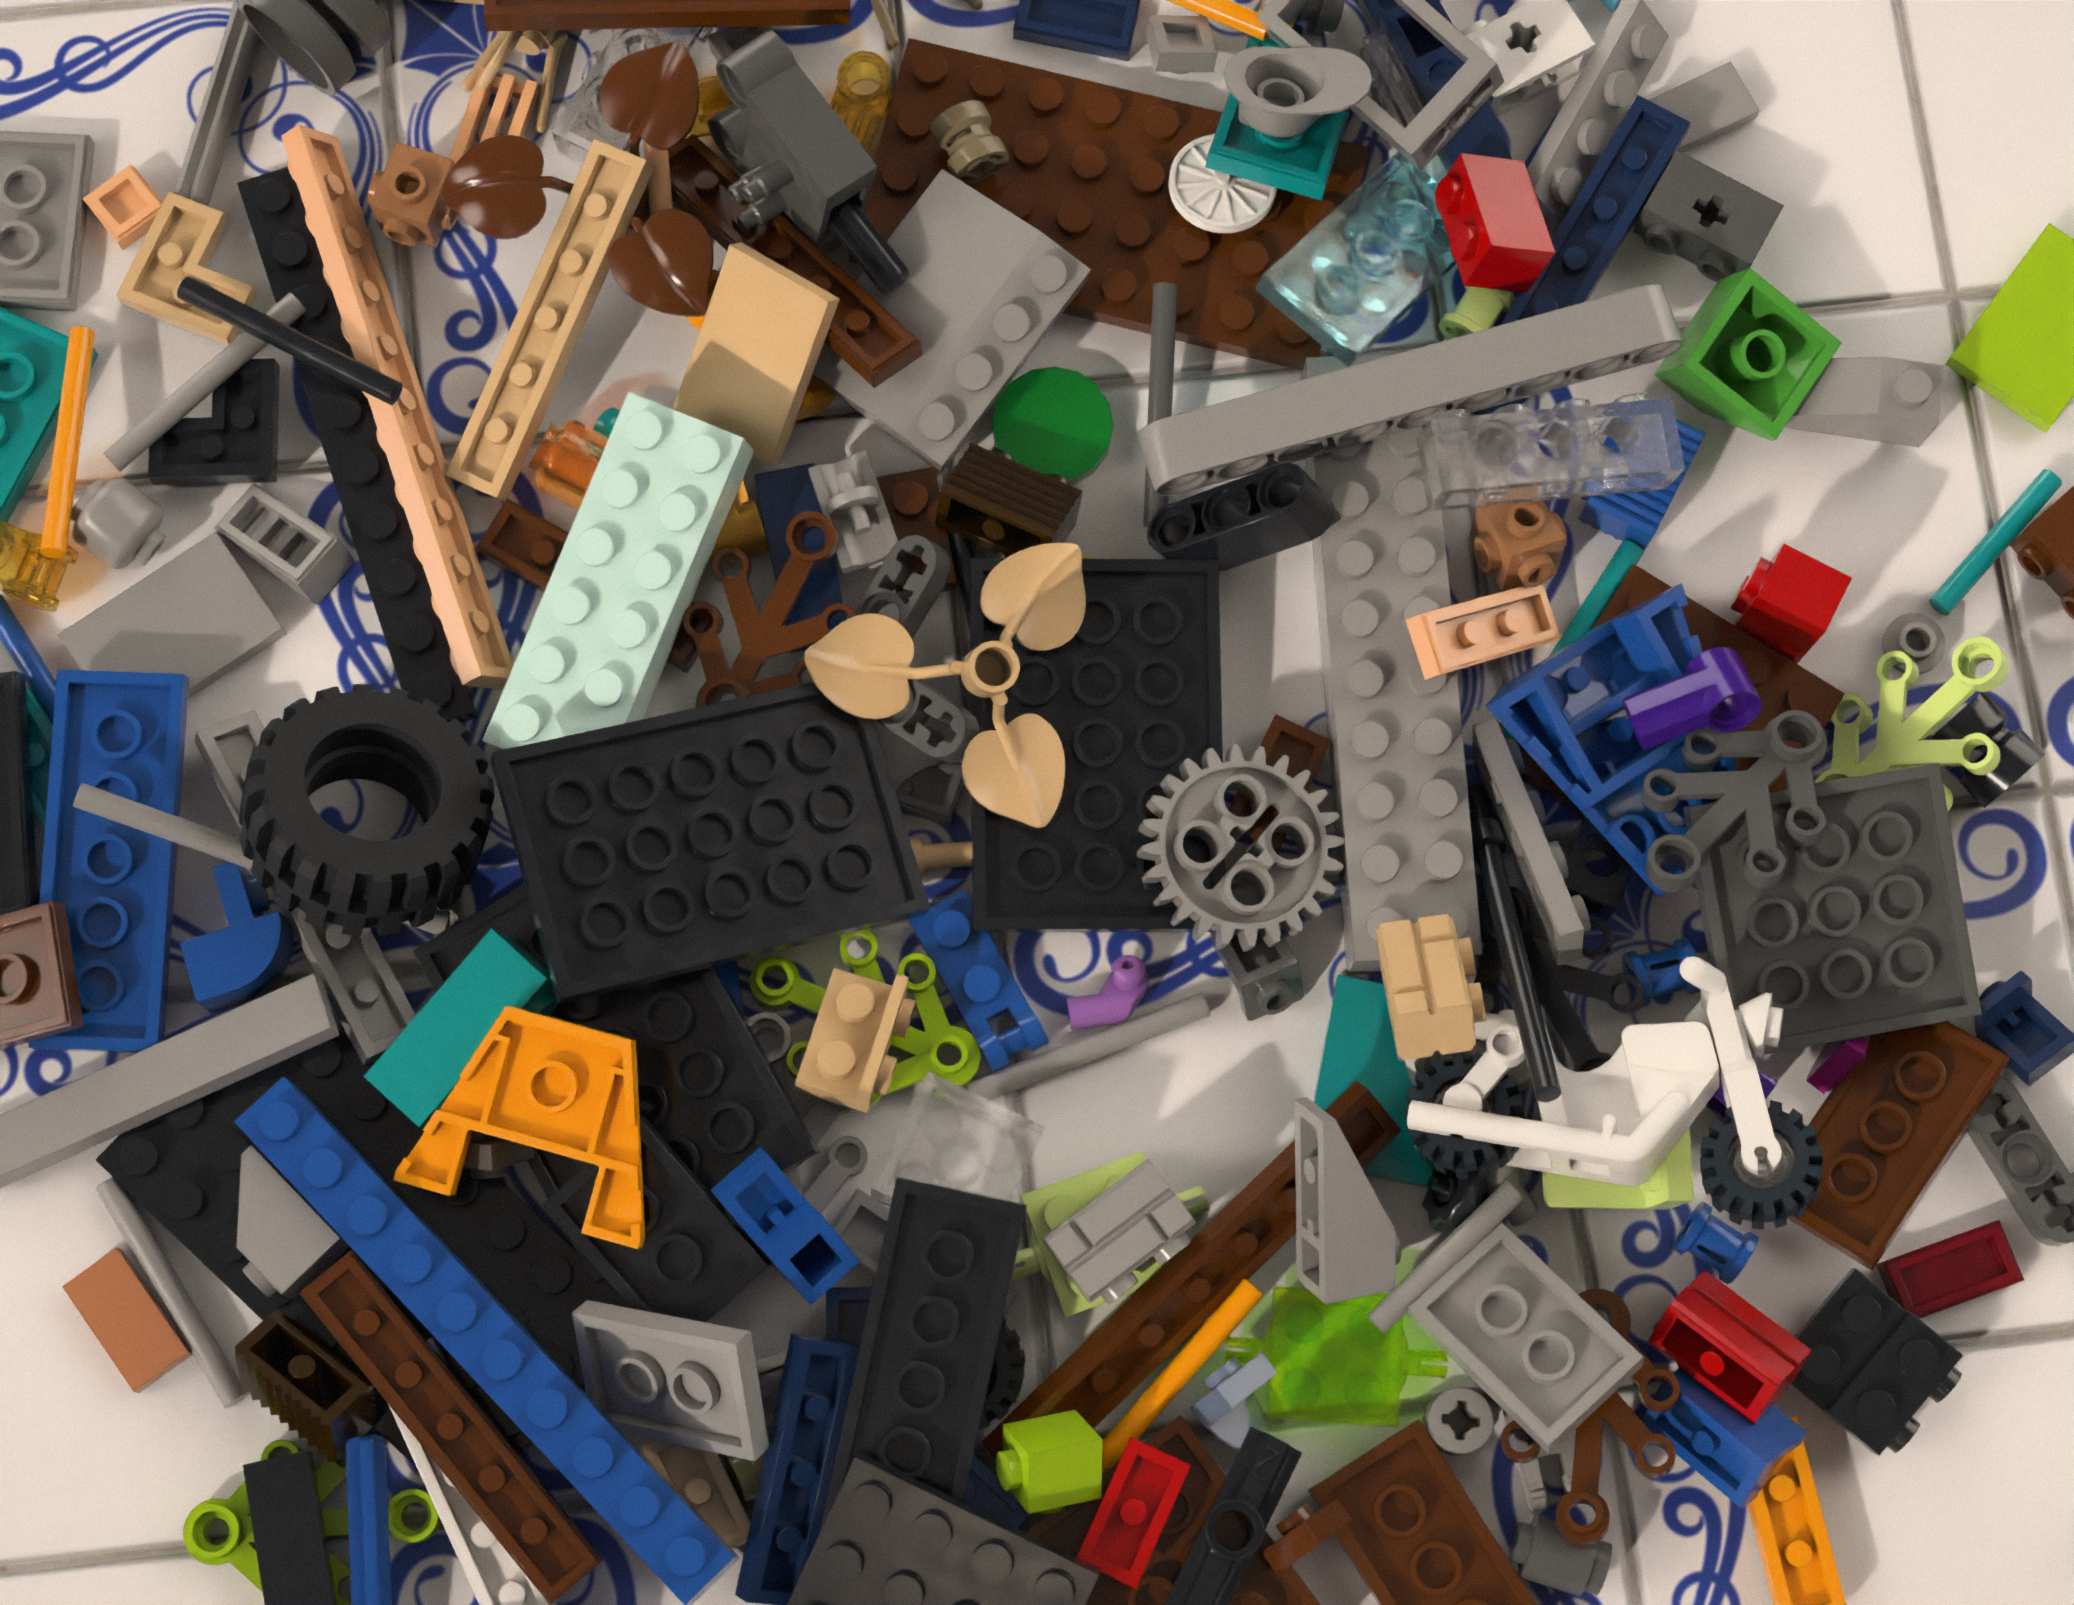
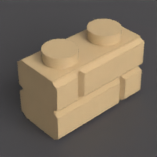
[1376,913,1486,1060]

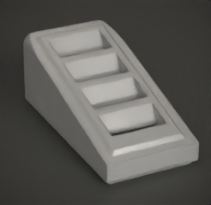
[214,483,354,604]

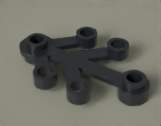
[1474,886,1646,1072]

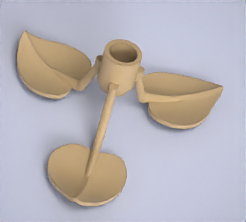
[804,543,1086,828]

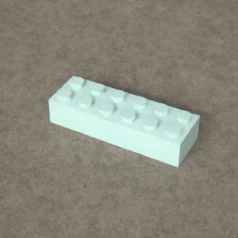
[482,391,754,750]

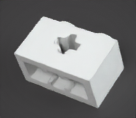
[1462,0,1596,118]

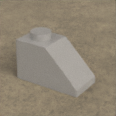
[236,1145,350,1300]

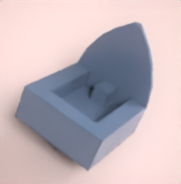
[1190,1352,1278,1450]

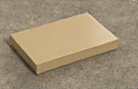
[673,242,840,466]

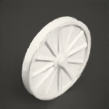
[1168,134,1277,233]

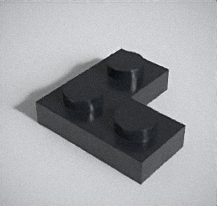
[148,358,280,485]

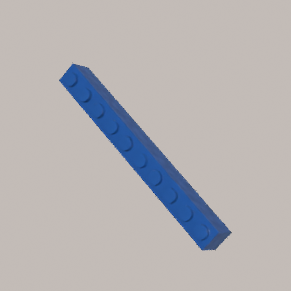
[234,1076,740,1605]

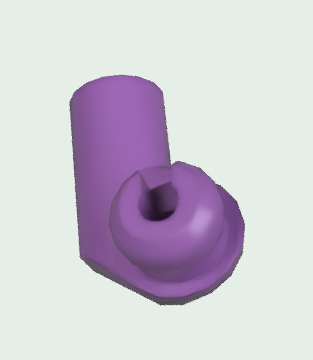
[1066,955,1149,1030]

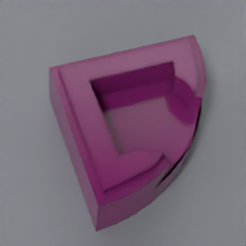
[1806,1035,1871,1094]

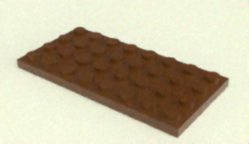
[848,38,1370,371]

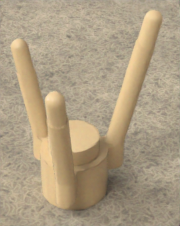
[461,30,568,133]

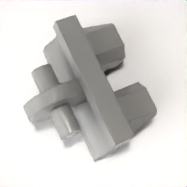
[808,450,898,574]

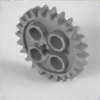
[1137,744,1344,952]

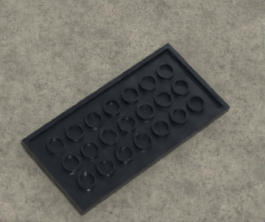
[95,973,630,1468]

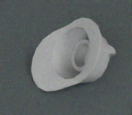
[1223,47,1372,138]

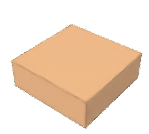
[82,164,163,250]

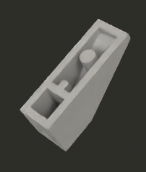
[1784,357,1944,447]
[1294,1097,1401,1304]

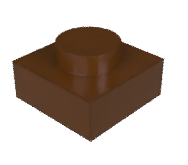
[1261,1499,1352,1574]

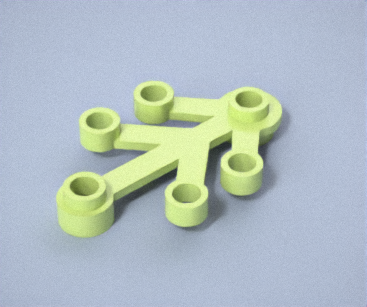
[1814,636,2009,811]

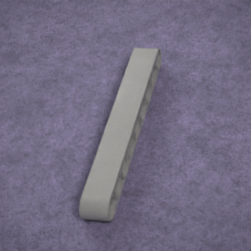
[1137,284,1683,496]

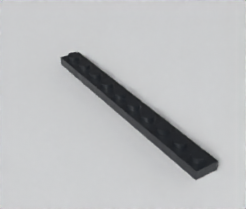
[237,167,478,723]

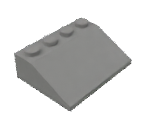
[812,169,1091,474]

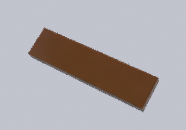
[475,498,713,673]

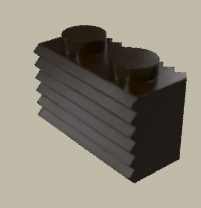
[935,443,1083,558]
[235,1310,379,1462]

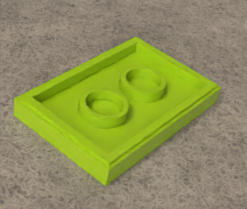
[1945,223,2074,433]

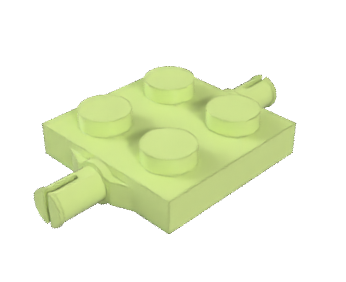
[1011,1151,1210,1318]

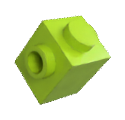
[996,1410,1103,1514]

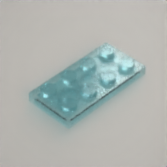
[1255,152,1457,367]

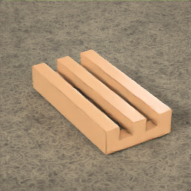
[449,67,540,164]

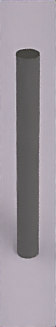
[1143,282,1177,527]

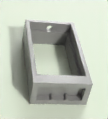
[1257,0,1504,171]

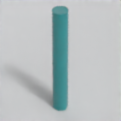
[1929,469,2062,616]

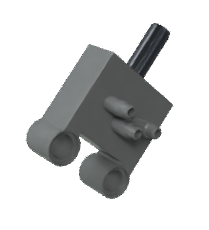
[708,31,909,294]

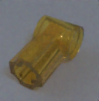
[830,50,893,155]

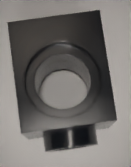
[1564,817,1633,921]

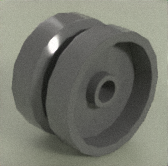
[236,0,393,96]

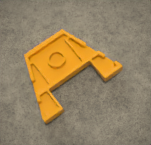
[393,1006,645,1249]

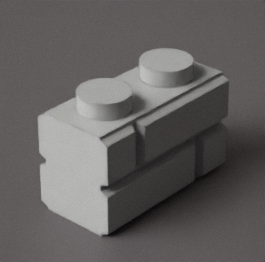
[1041,1159,1196,1305]

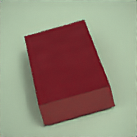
[1876,1220,2024,1319]

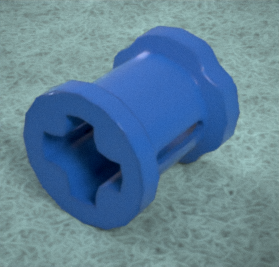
[1622,937,1701,1007]
[1672,1201,1759,1284]

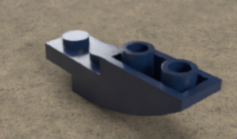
[1355,0,1512,172]

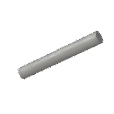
[1366,1181,1524,1335]

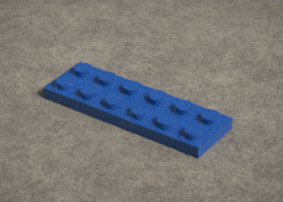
[28,669,189,1053]

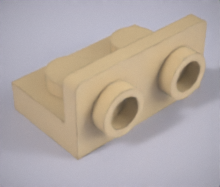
[794,968,916,1113]

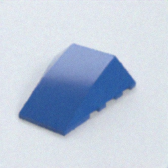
[1485,583,1739,896]

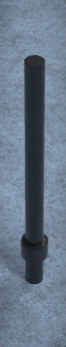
[1467,784,1561,1102]

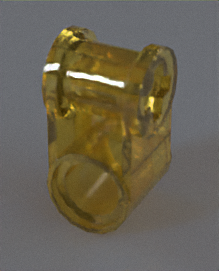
[0,520,79,612]

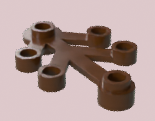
[683,511,858,708]
[1501,1289,1680,1547]

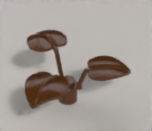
[442,42,714,317]

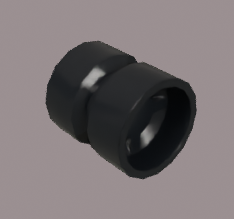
[1928,692,2045,808]

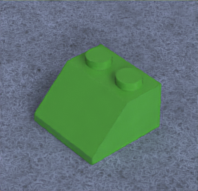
[1654,268,1842,441]

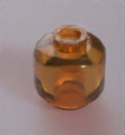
[528,419,609,510]

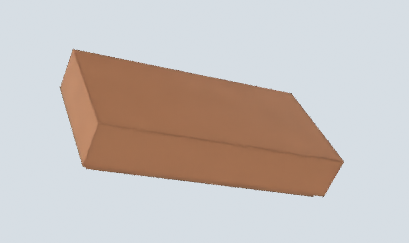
[62,1248,193,1393]

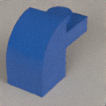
[179,862,294,1013]
[710,1147,860,1306]

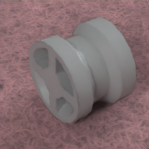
[1422,1387,1494,1456]

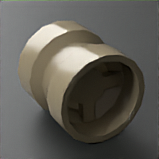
[930,100,1009,185]

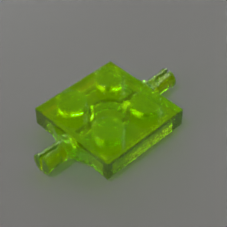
[1224,1286,1447,1428]

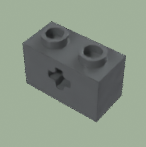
[1633,150,1784,282]

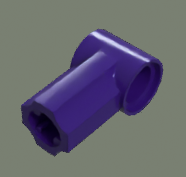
[1622,647,1762,750]

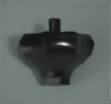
[1421,1169,1490,1231]

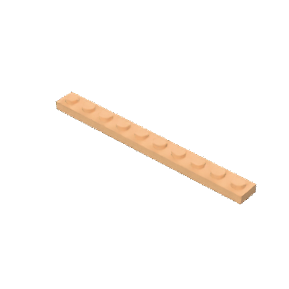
[281,124,514,690]

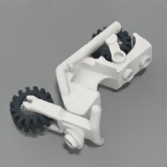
[1397,956,1823,1230]

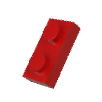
[1076,1437,1191,1589]

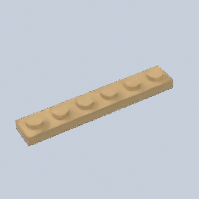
[445,139,655,502]

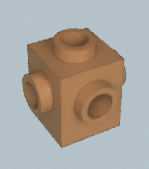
[368,141,458,248]
[1469,483,1567,592]

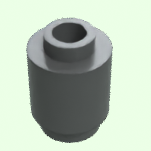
[1509,1513,1612,1596]

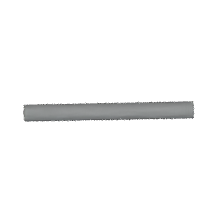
[103,292,306,472]
[966,992,1210,1106]
[95,1177,248,1409]

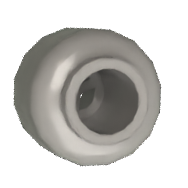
[71,478,167,569]

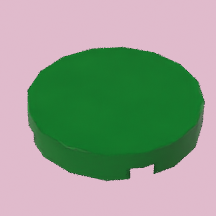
[992,366,1113,485]

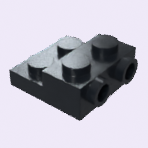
[1791,1268,1963,1456]

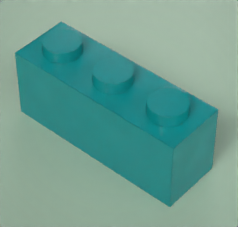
[363,928,557,1128]

